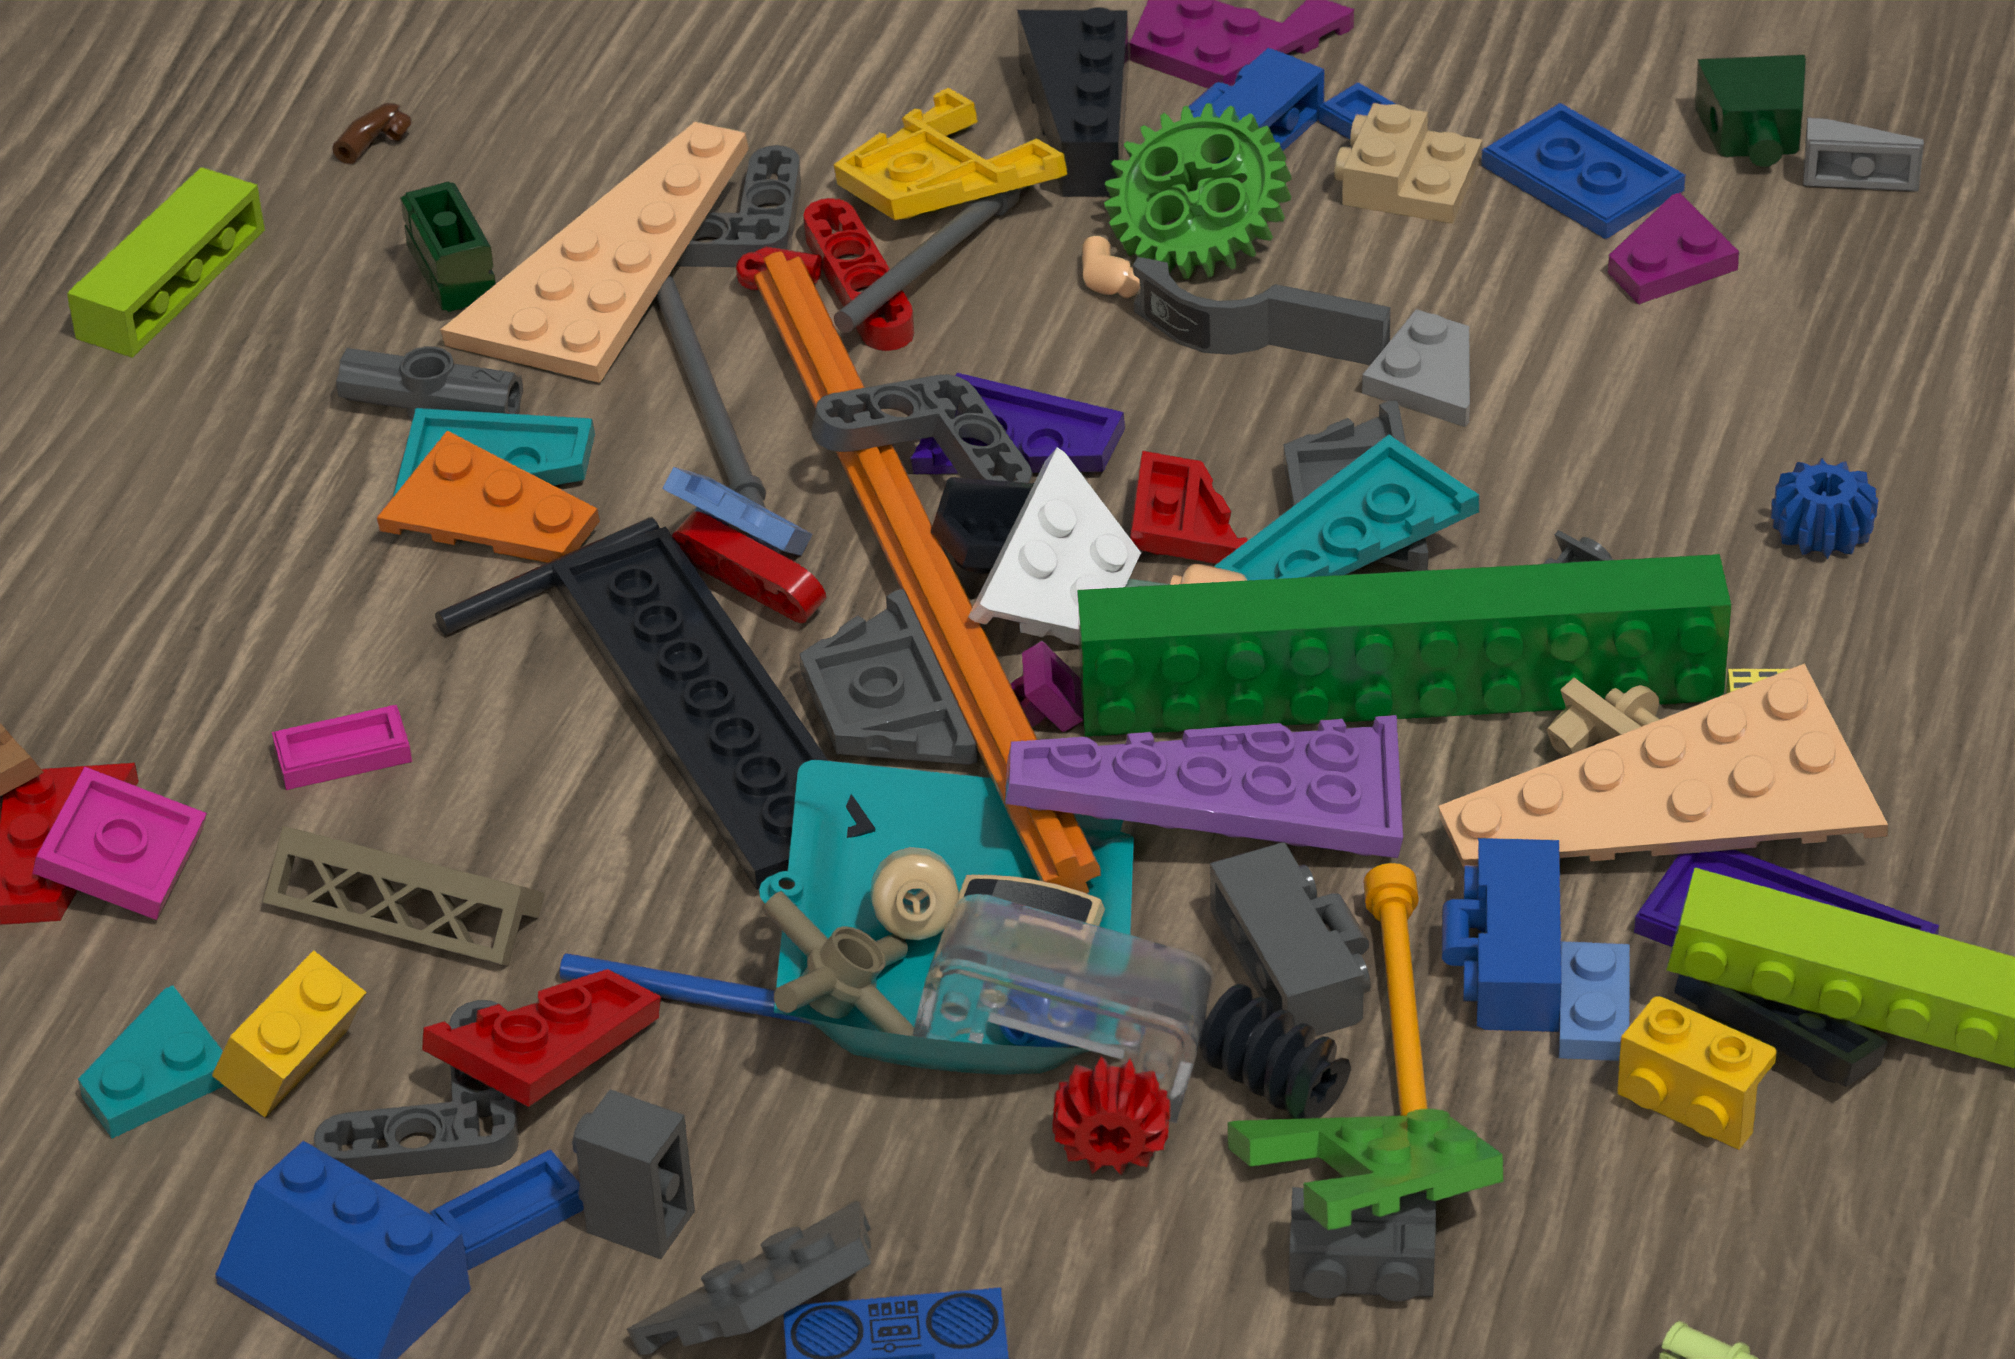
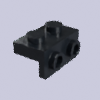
[931,477,1034,574]

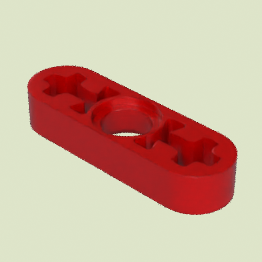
[672,511,827,623]

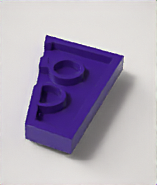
[911,373,1125,474]

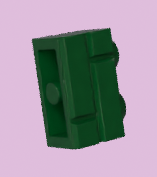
[400,181,496,312]

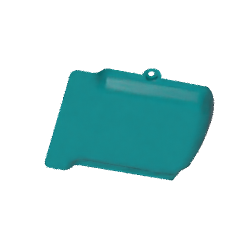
[759,760,1134,1075]

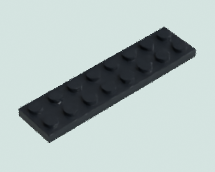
[552,527,875,890]

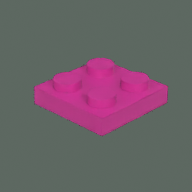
[33,767,207,920]

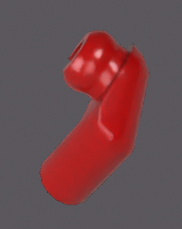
[736,247,822,291]

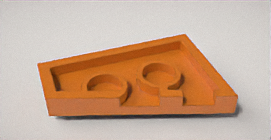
[377,431,600,563]

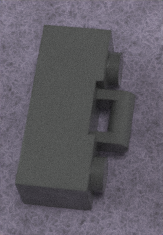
[1210,842,1371,1036]

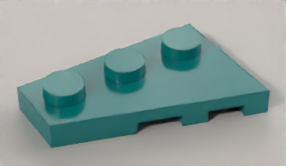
[393,408,595,497]

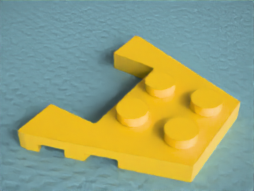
[833,87,1067,220]

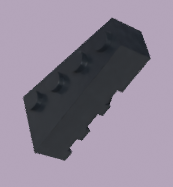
[1017,7,1129,197]

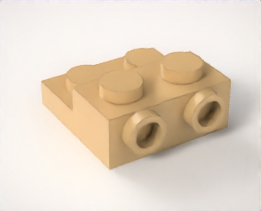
[1335,103,1482,224]

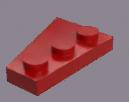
[422,969,661,1107]

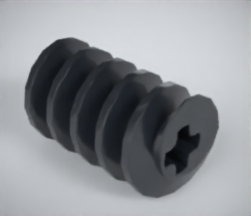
[1200,983,1351,1119]

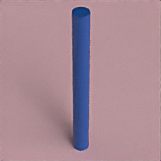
[559,953,811,1024]

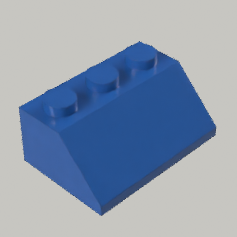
[215,1141,471,1359]

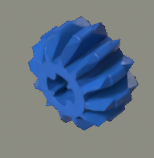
[1771,458,1878,559]

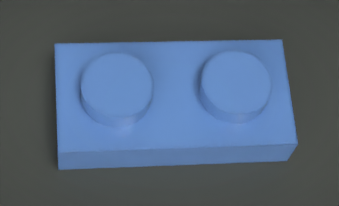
[1559,941,1630,1061]

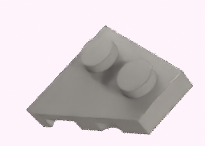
[1362,309,1470,427]

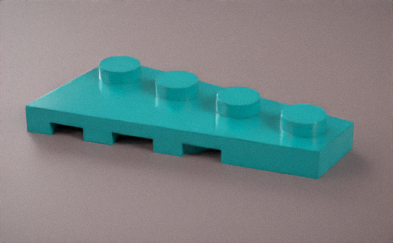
[1214,434,1479,580]

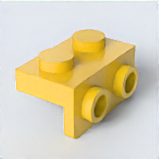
[1617,996,1776,1150]

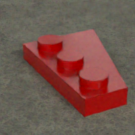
[0,763,139,925]

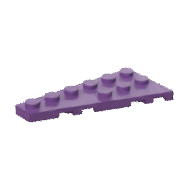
[1005,715,1403,858]

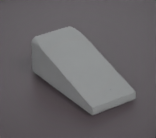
[1803,118,1924,191]

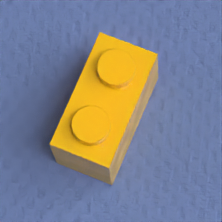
[212,950,367,1118]

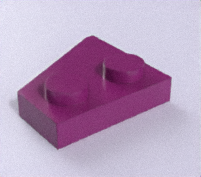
[1608,192,1739,305]

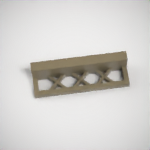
[262,826,545,966]

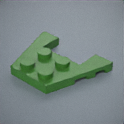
[1227,1109,1503,1230]

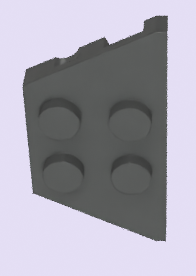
[1284,400,1428,571]
[799,589,977,765]
[627,1201,871,1355]

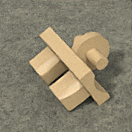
[1547,678,1660,757]

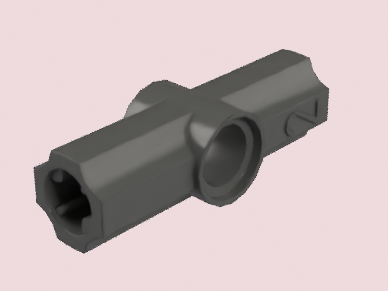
[336,346,523,421]

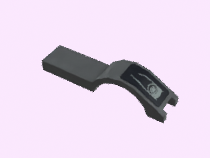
[1133,257,1391,365]

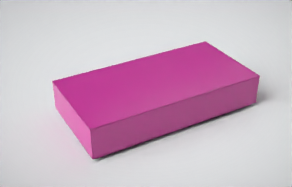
[272,705,412,790]

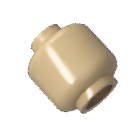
[870,847,959,940]

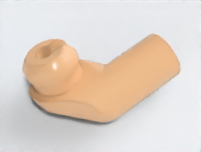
[1082,236,1140,298]

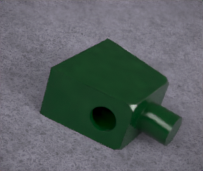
[1695,55,1806,167]

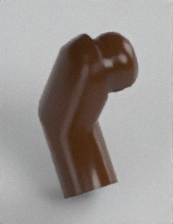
[332,102,412,164]

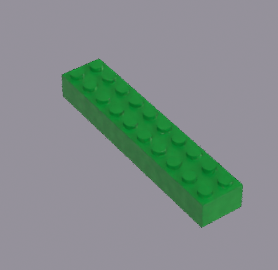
[1077,554,1731,737]

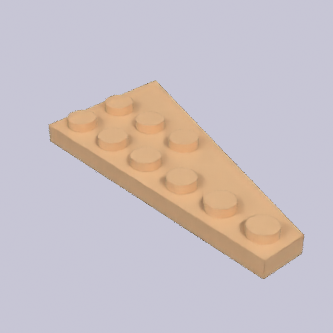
[440,122,749,383]
[1438,663,1888,869]

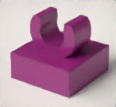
[1011,641,1084,732]

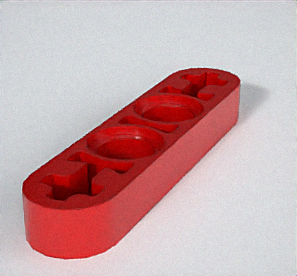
[803,198,914,351]

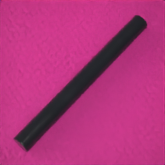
[435,517,660,635]

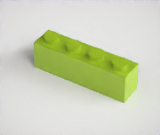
[67,167,265,358]

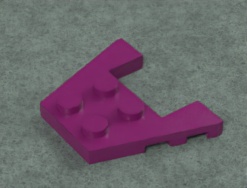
[1130,0,1354,89]

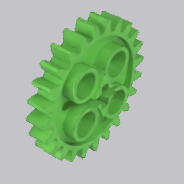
[1104,103,1292,279]

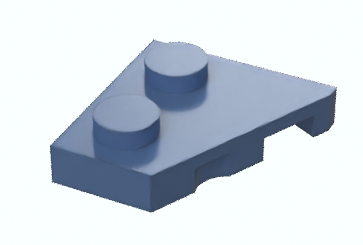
[662,467,813,556]

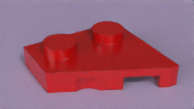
[1130,451,1248,564]

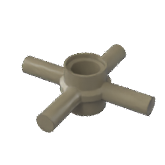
[762,891,922,1037]

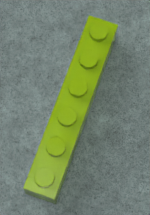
[1666,867,2015,1068]

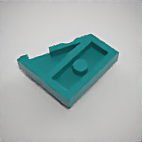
[78,985,224,1139]

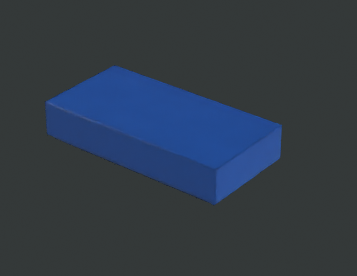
[430,1149,584,1270]

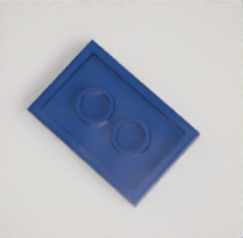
[1481,103,1685,239]

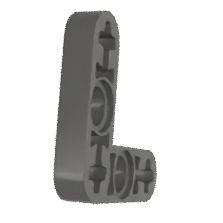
[675,145,801,267]
[811,374,1032,483]
[314,1000,519,1180]

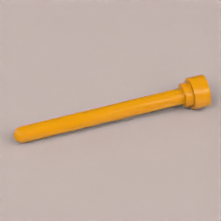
[1363,863,1428,1116]

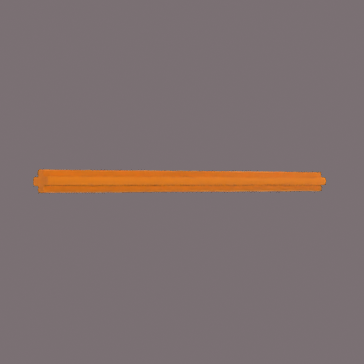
[754,251,1101,894]

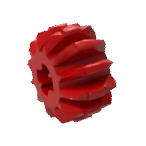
[1052,1056,1171,1176]

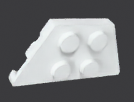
[968,447,1141,645]

